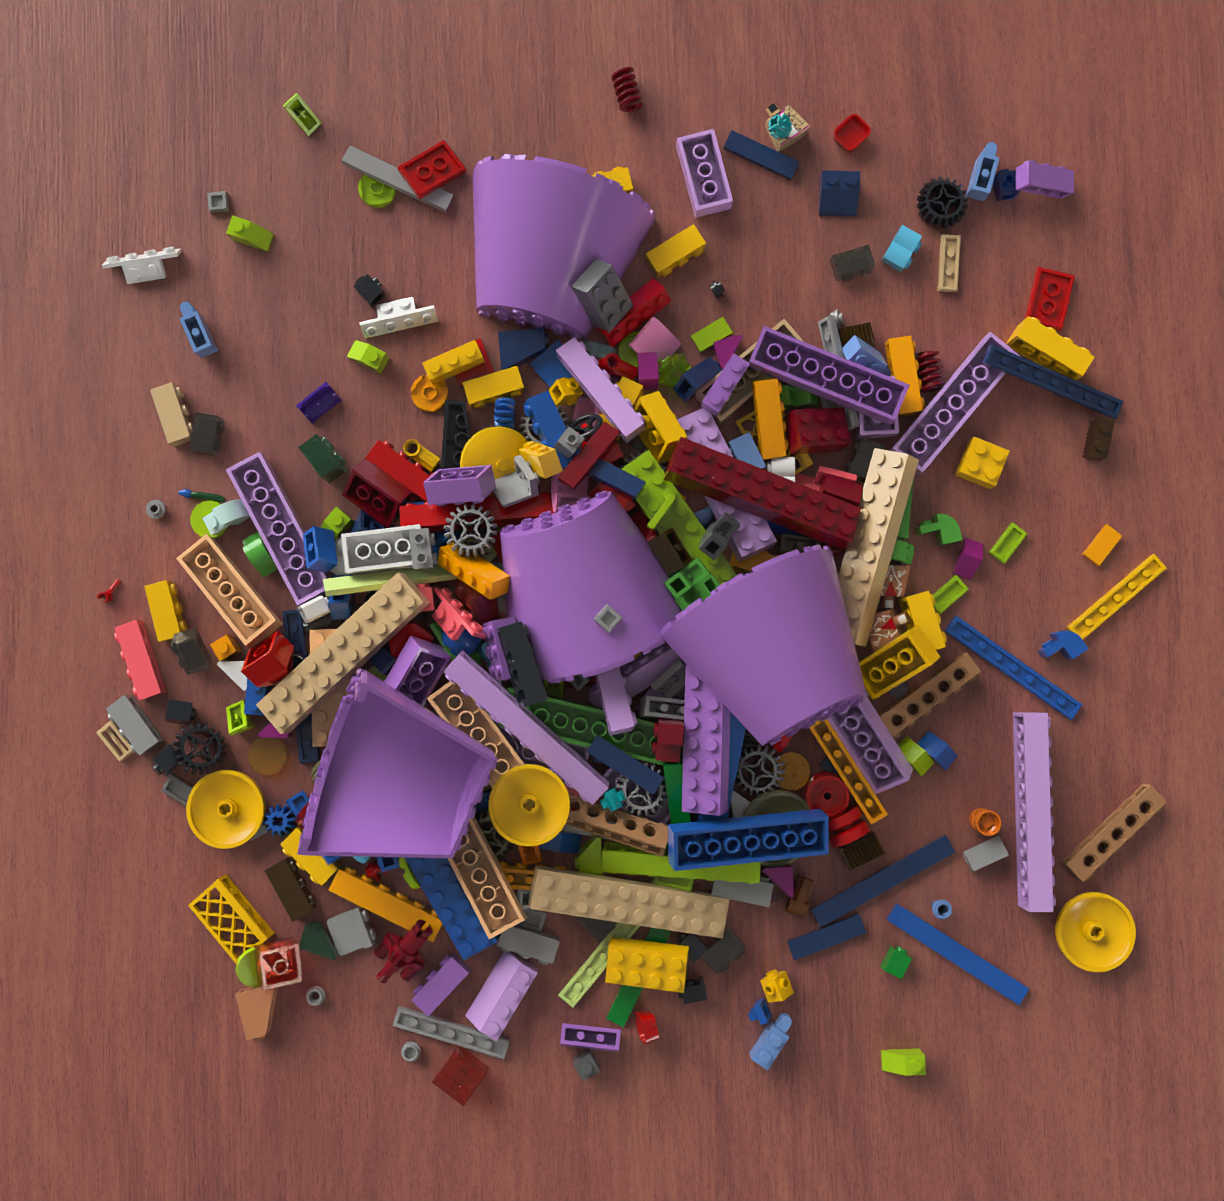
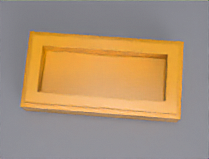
[1082,524,1122,566]

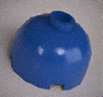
[441,628,481,656]

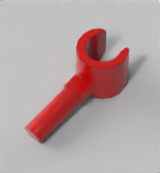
[97,579,121,603]

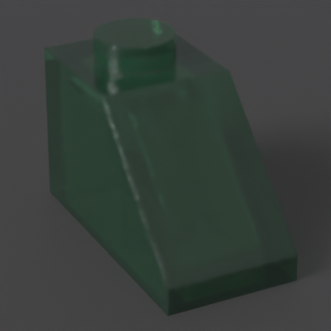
[298,921,339,960]

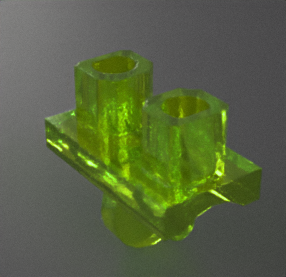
[657,353,691,388]

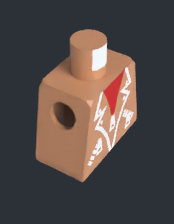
[880,565,910,609]
[868,608,910,651]

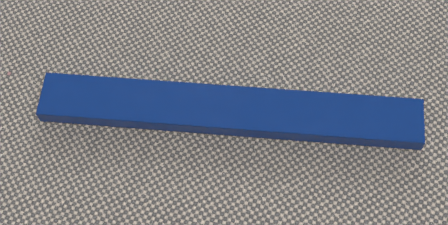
[944,616,1083,720]
[886,903,1029,1005]

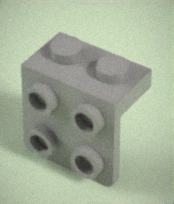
[492,455,540,507]
[327,906,377,956]

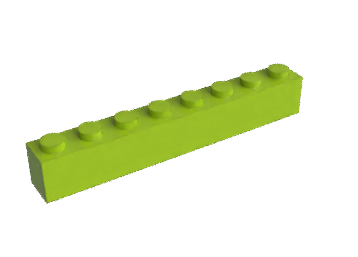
[602,842,761,884]

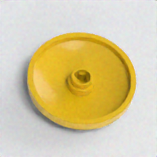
[460,427,528,498]
[489,764,570,846]
[186,770,266,849]
[1055,892,1136,972]

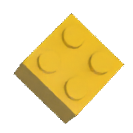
[955,437,1010,489]

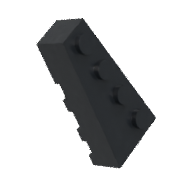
[441,400,471,469]
[496,621,548,707]

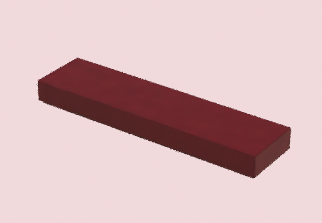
[558,422,621,490]

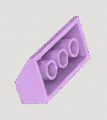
[465,952,539,1041]

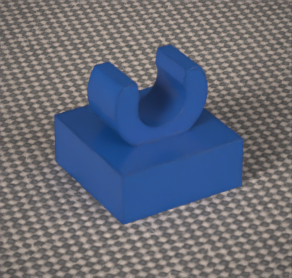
[748,998,772,1025]

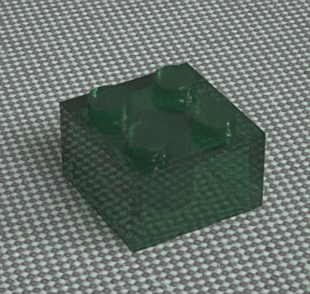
[298,433,348,483]

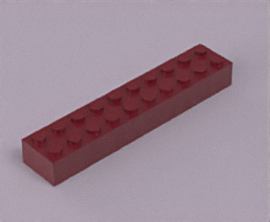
[663,437,861,550]

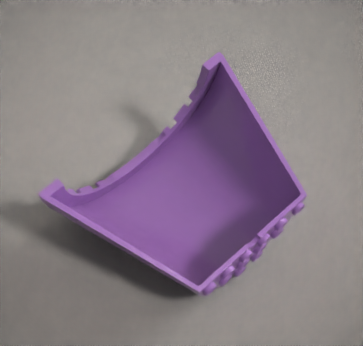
[473,154,655,340]
[500,491,682,684]
[659,545,866,746]
[297,668,497,858]

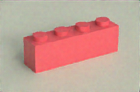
[114,620,167,701]

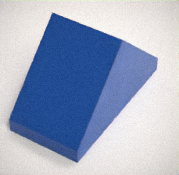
[917,731,958,771]

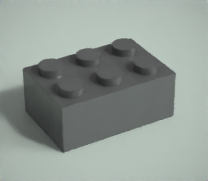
[571,259,634,332]

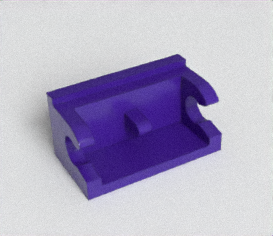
[296,382,342,424]

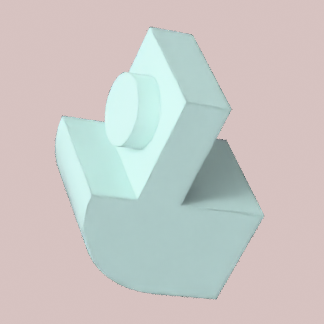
[202,499,250,535]

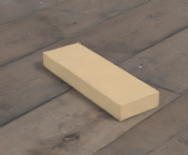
[937,234,961,293]

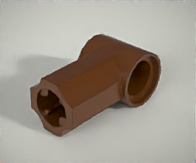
[785,876,815,918]

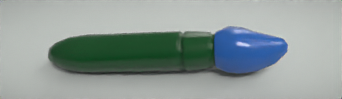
[178,489,225,502]

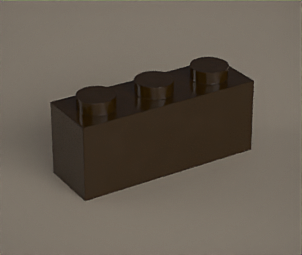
[264,857,317,922]

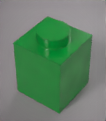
[880,946,912,979]

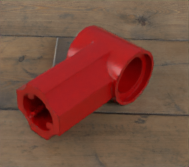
[598,353,638,381]

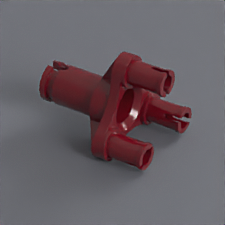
[374,920,433,983]

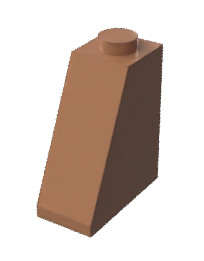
[235,980,279,1042]

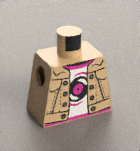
[765,103,810,152]

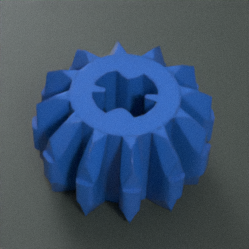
[494,397,516,429]
[263,804,296,837]

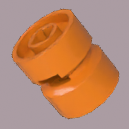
[969,808,1001,836]

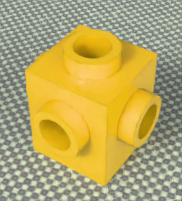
[548,377,583,406]
[760,969,794,1003]

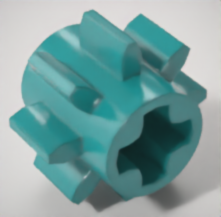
[768,114,792,139]
[600,788,626,812]

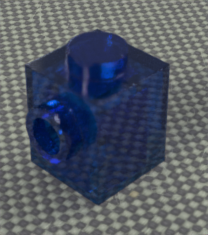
[993,169,1020,201]

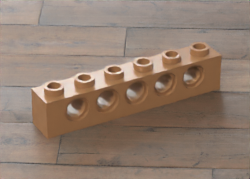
[879,653,981,739]
[1061,783,1167,882]
[566,792,668,857]

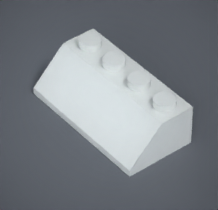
[341,524,421,575]

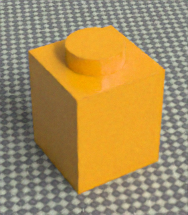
[210,634,242,661]

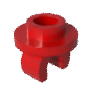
[365,860,387,881]

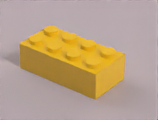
[1006,316,1095,380]
[859,624,940,700]
[605,936,689,993]

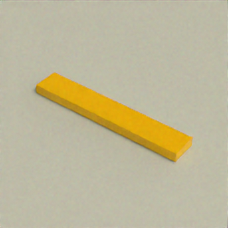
[1066,554,1167,640]

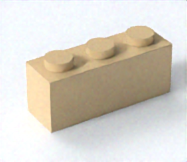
[150,382,196,447]

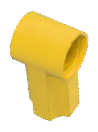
[403,439,441,473]

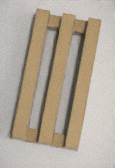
[96,720,133,762]

